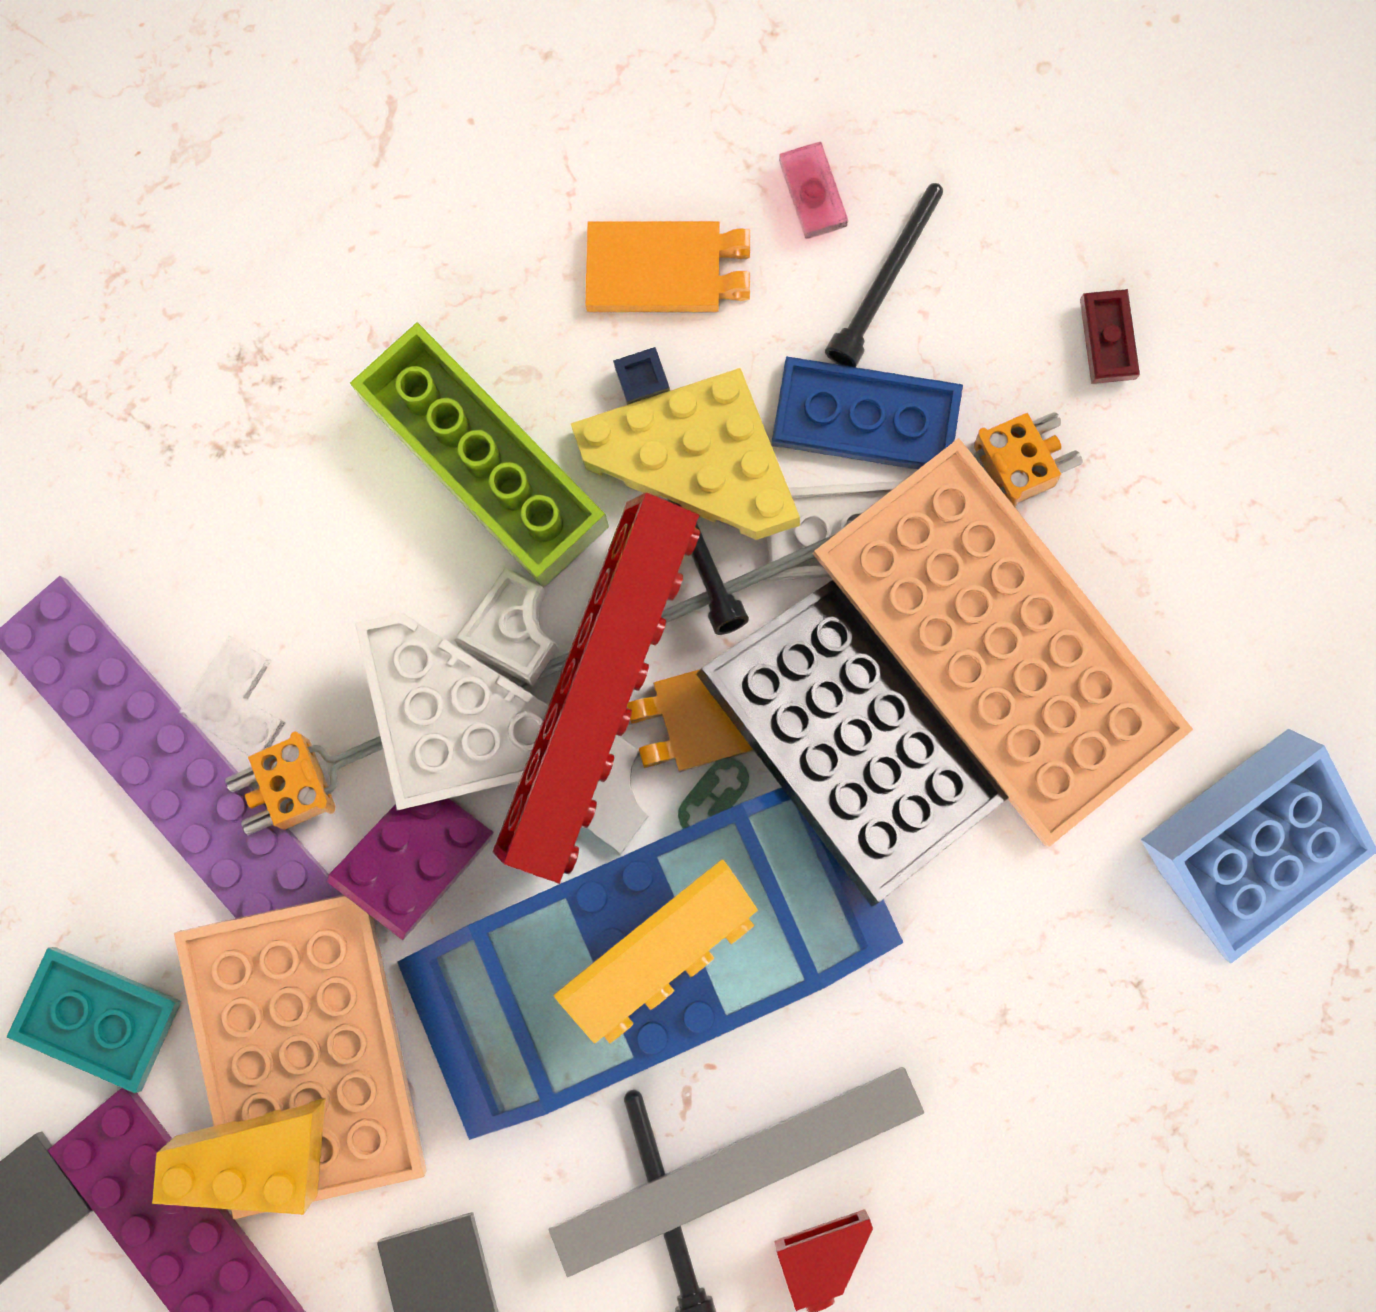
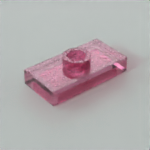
[779,141,849,239]

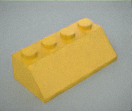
[553,859,758,1044]

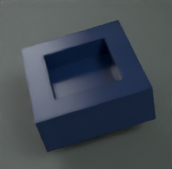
[613,347,670,405]

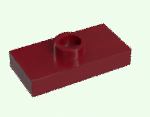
[1080,289,1140,384]

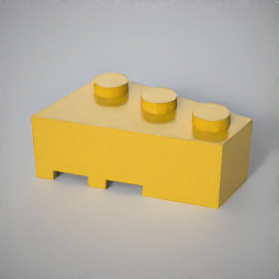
[152,1098,326,1215]

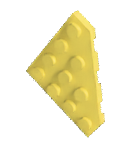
[570,368,800,540]

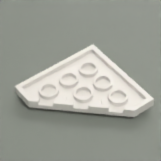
[355,613,548,810]

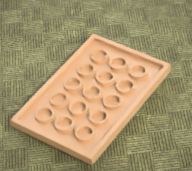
[174,895,427,1219]

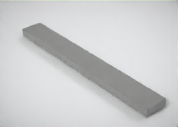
[548,1067,925,1278]

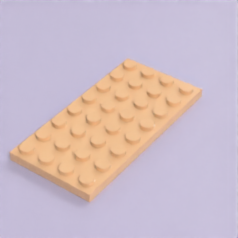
[812,438,1193,847]

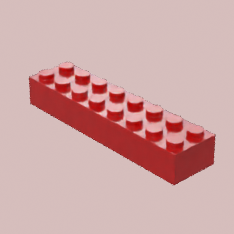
[492,492,700,884]

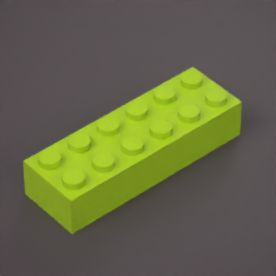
[350,322,609,588]

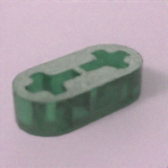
[678,758,749,829]

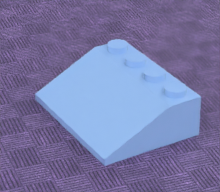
[1141,729,1376,963]

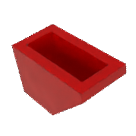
[774,1209,873,1312]

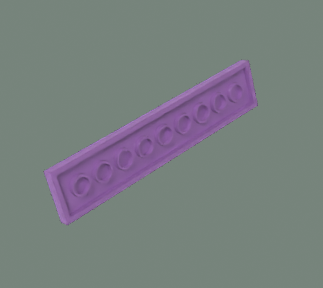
[0,575,343,918]

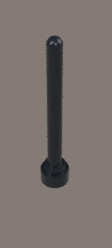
[825,183,943,367]
[667,499,749,635]
[624,1090,716,1312]

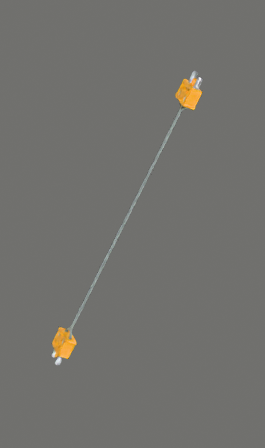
[225,412,1083,835]

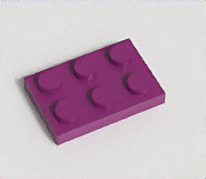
[327,798,494,940]

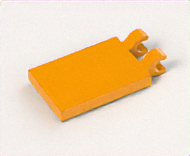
[585,221,750,312]
[627,669,754,772]

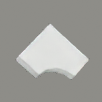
[454,568,558,686]
[587,735,649,854]

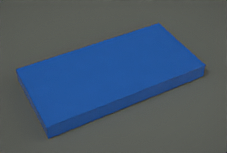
[771,356,963,470]

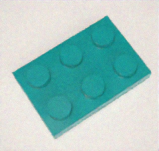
[6,947,182,1093]

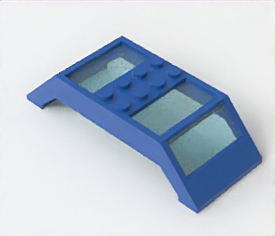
[397,787,904,1140]

